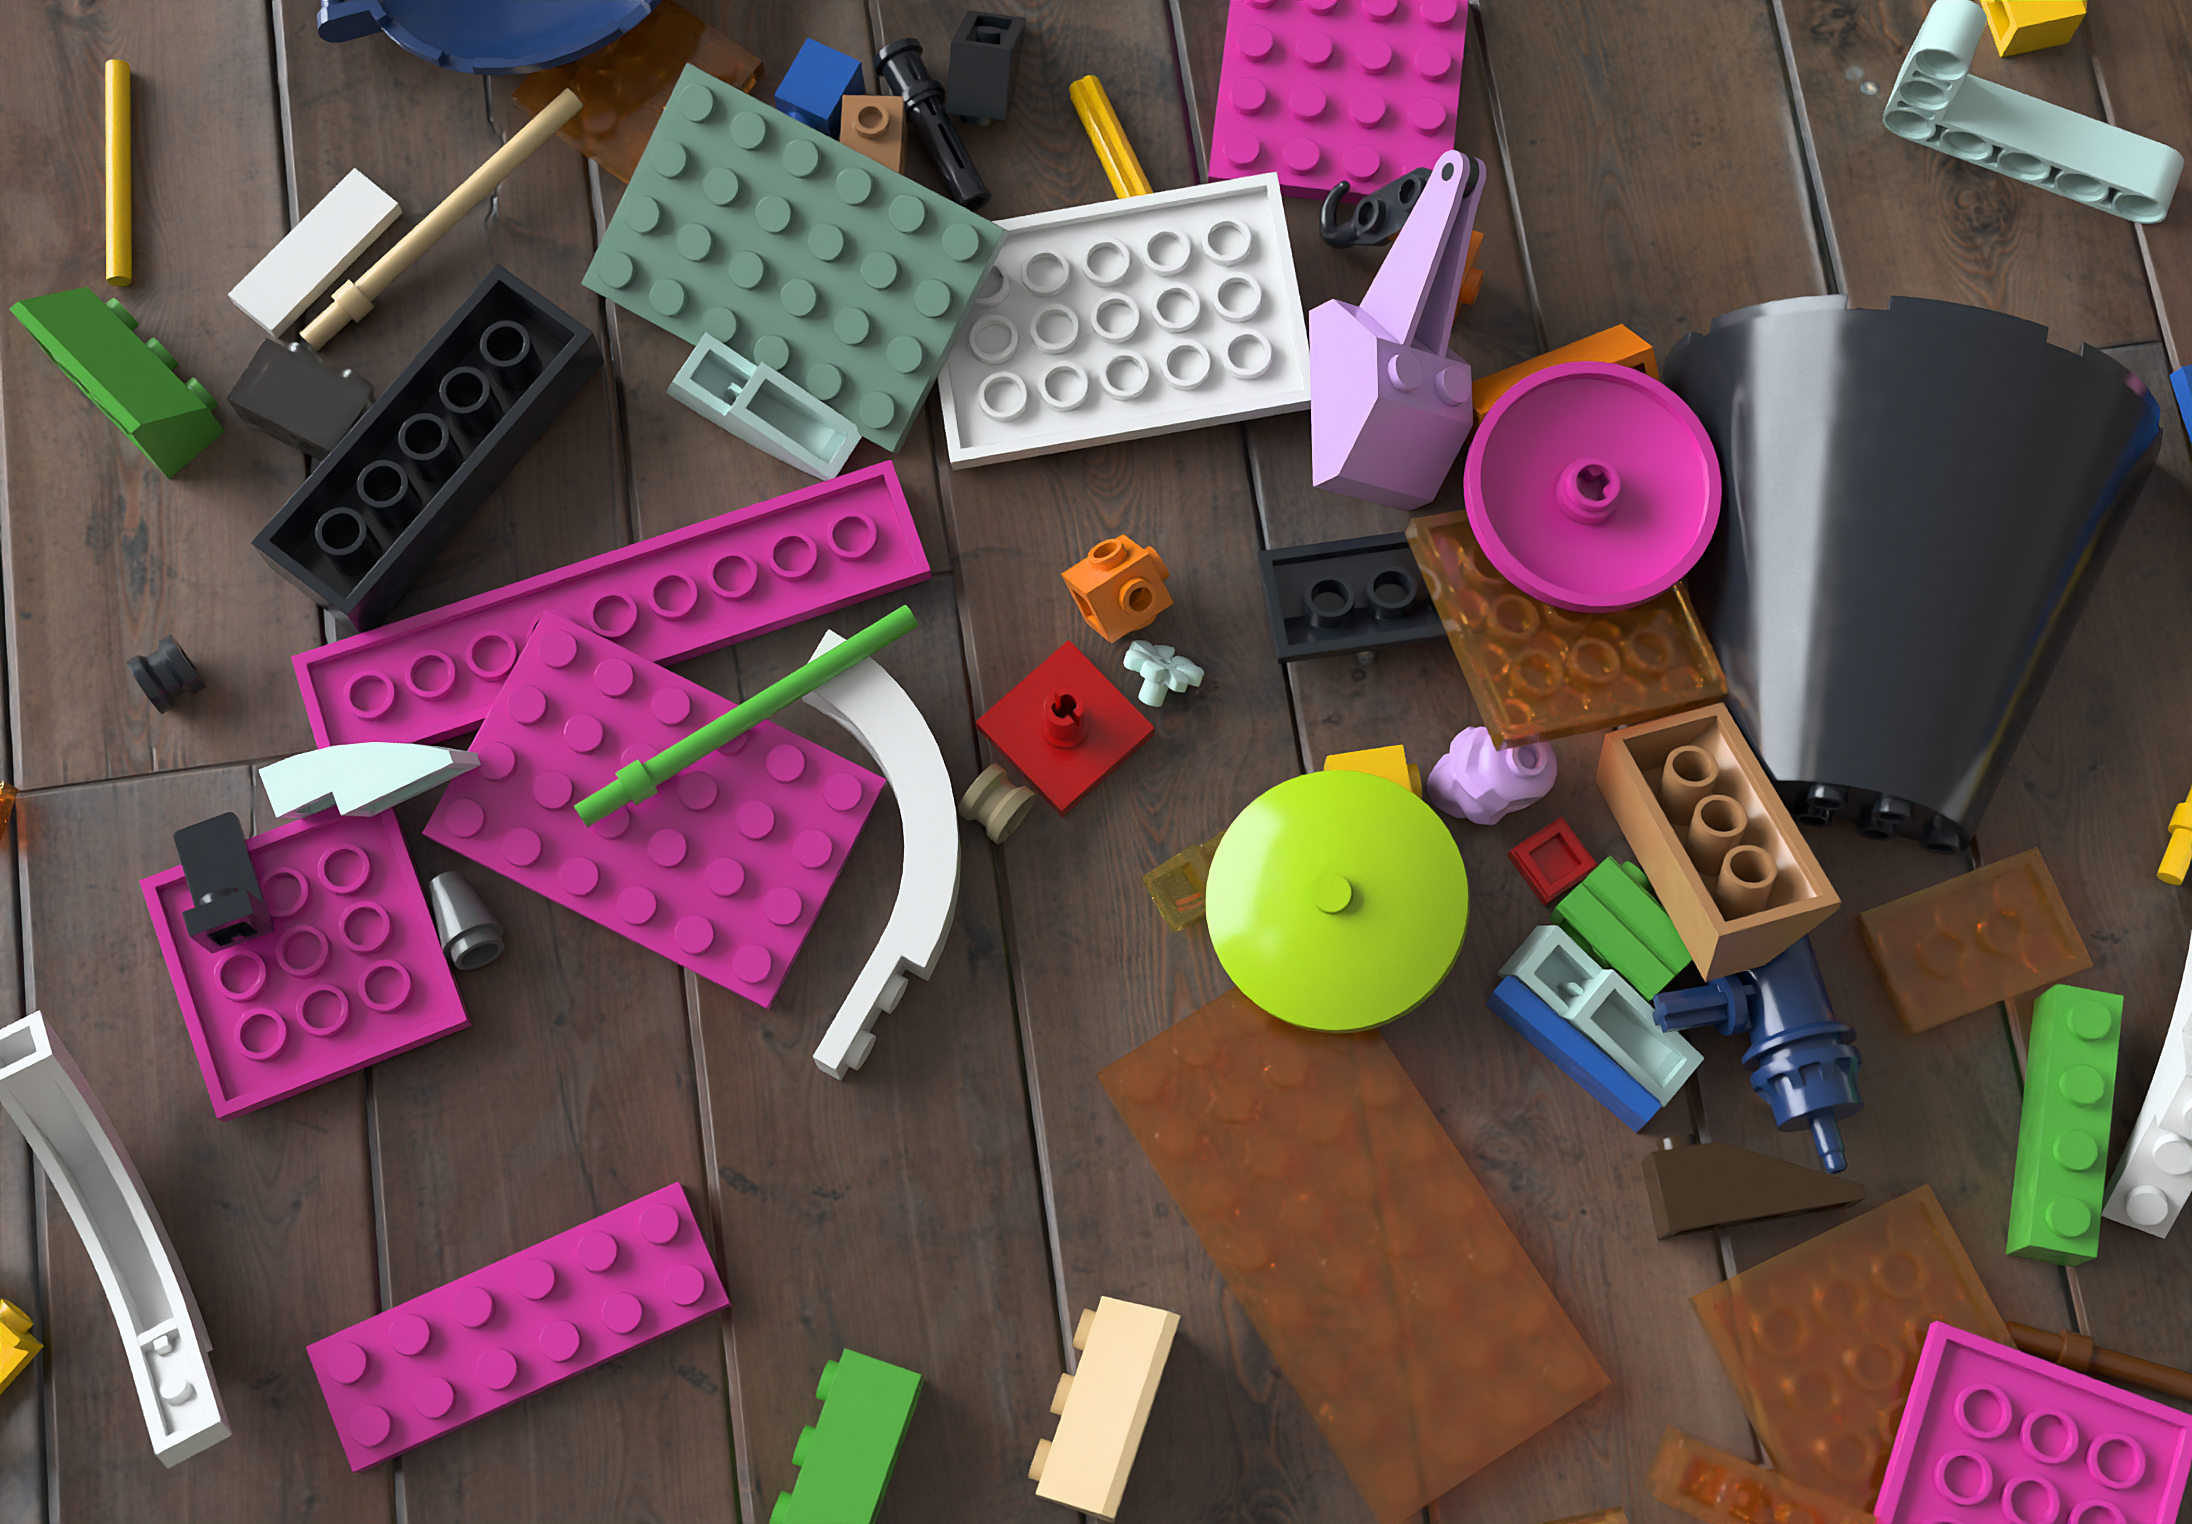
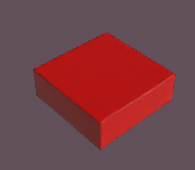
[1507,816,1598,907]

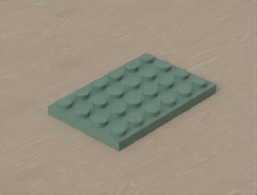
[581,63,1010,453]

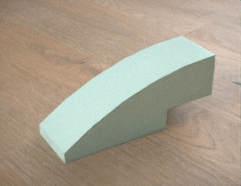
[666,332,862,481]
[258,742,481,819]
[1497,925,1704,1107]

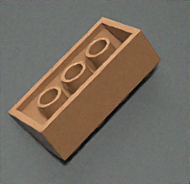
[1595,702,1841,982]

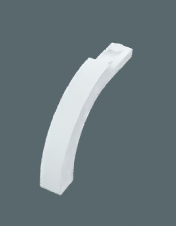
[802,629,961,1081]
[0,1010,232,1469]

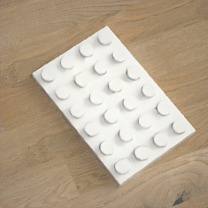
[937,172,1311,470]

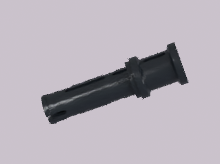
[872,38,991,212]

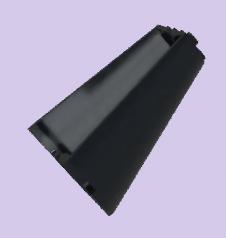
[1663,294,2163,854]

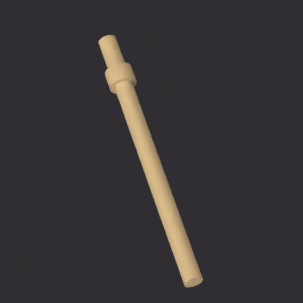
[299,88,584,351]

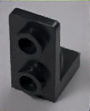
[173,812,275,954]

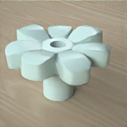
[1123,640,1204,707]

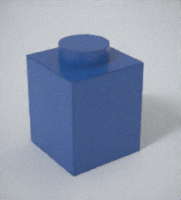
[774,38,866,141]

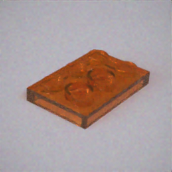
[1854,847,2093,1038]

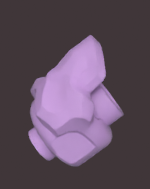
[1426,725,1557,825]

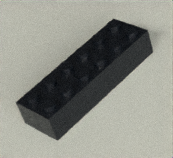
[251,264,605,634]

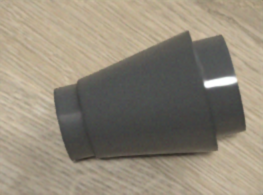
[427,870,504,970]

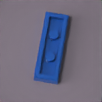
[1485,975,1662,1133]

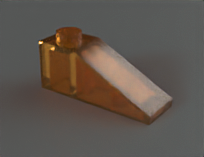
[1643,1423,1877,1524]

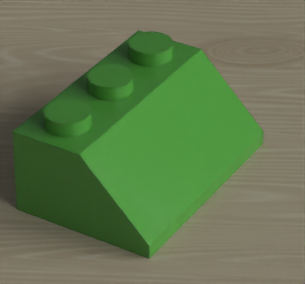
[9,287,225,479]

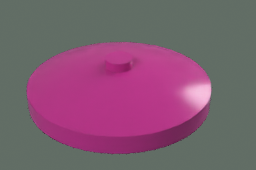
[1464,361,1722,613]

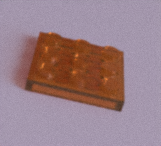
[511,0,765,185]

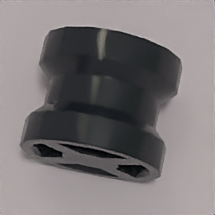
[126,635,207,714]

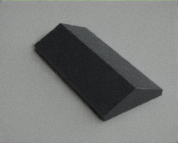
[1257,522,1529,664]

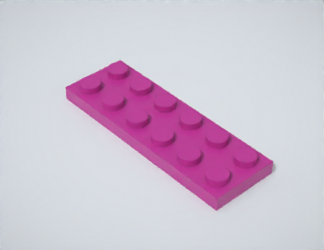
[306,1181,732,1474]

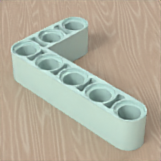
[1883,0,2185,224]

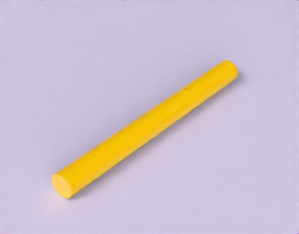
[105,59,132,287]

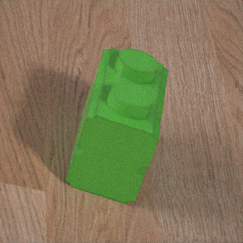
[1549,855,1693,1004]

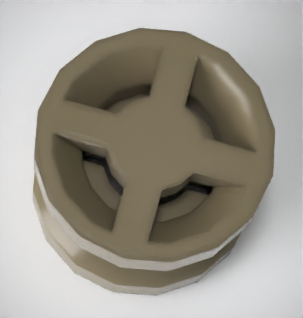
[957,763,1037,844]

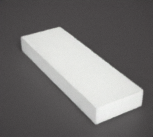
[228,168,403,339]

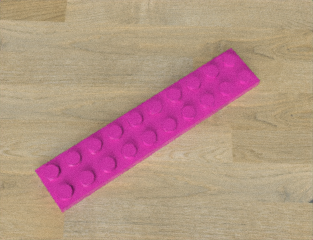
[291,460,932,750]

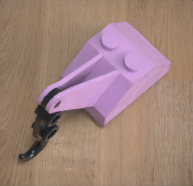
[1309,150,1486,512]

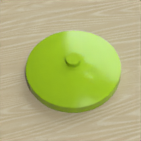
[1206,770,1470,1034]

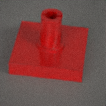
[976,640,1155,817]

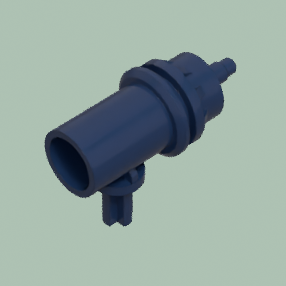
[1652,933,1864,1174]

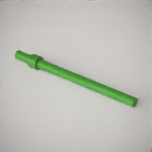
[574,605,919,828]

